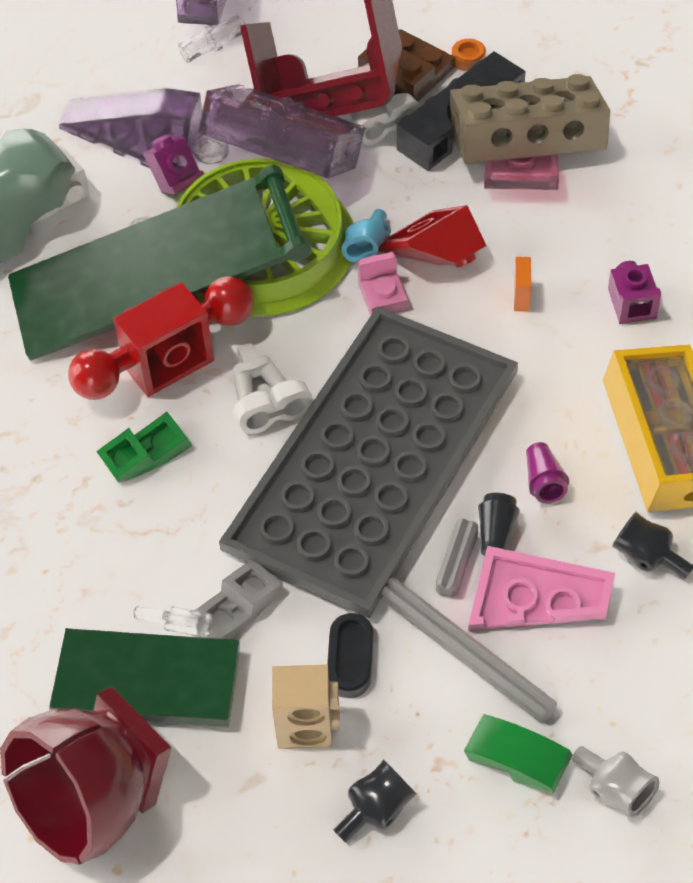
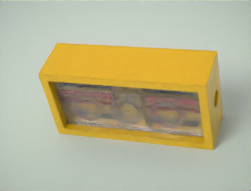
[603,344,693,512]

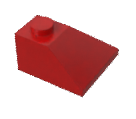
[378,205,487,268]

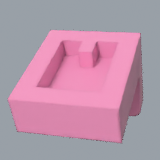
[358,252,408,316]

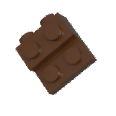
[358,29,455,102]

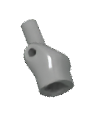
[572,746,660,818]

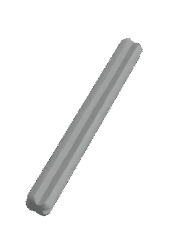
[382,577,557,723]

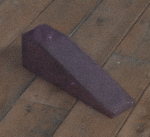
[59,88,204,169]

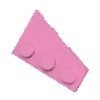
[468,546,615,631]

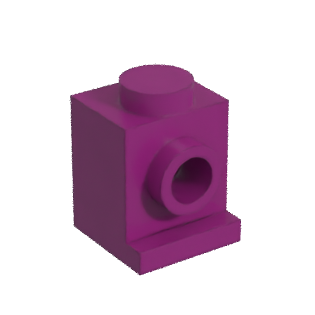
[143,134,204,194]
[608,260,661,324]

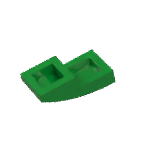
[96,411,192,483]
[464,714,573,793]

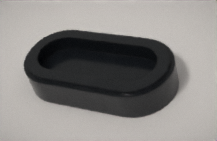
[327,613,373,698]

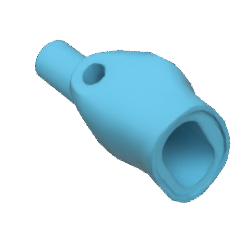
[341,209,391,262]

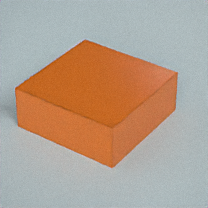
[514,257,531,312]

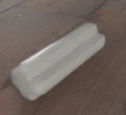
[436,518,478,597]

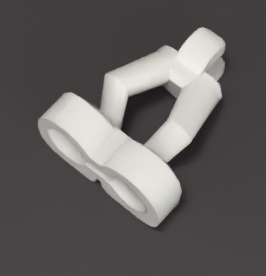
[350,93,420,146]
[233,343,313,434]

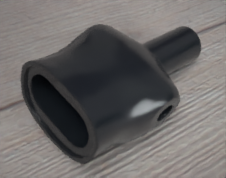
[612,511,693,579]
[333,759,417,843]

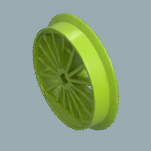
[176,158,353,317]

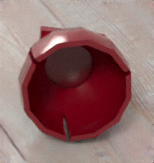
[0,686,171,865]

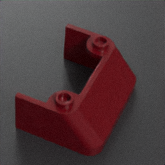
[240,0,402,129]

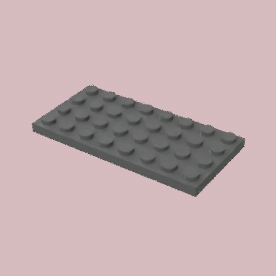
[219,306,518,619]

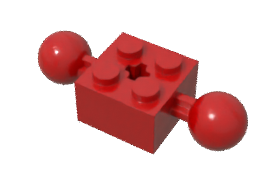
[68,276,254,400]

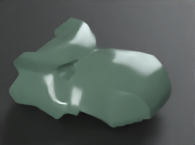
[0,128,75,263]

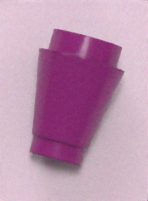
[526,442,569,504]

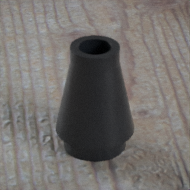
[478,492,520,556]

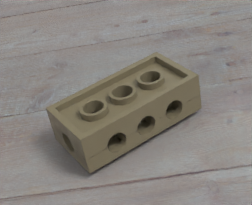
[449,74,611,164]

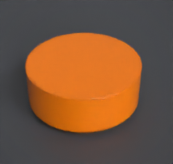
[451,38,486,71]

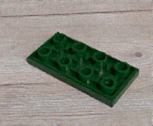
[49,628,240,727]

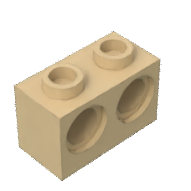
[272,664,340,749]

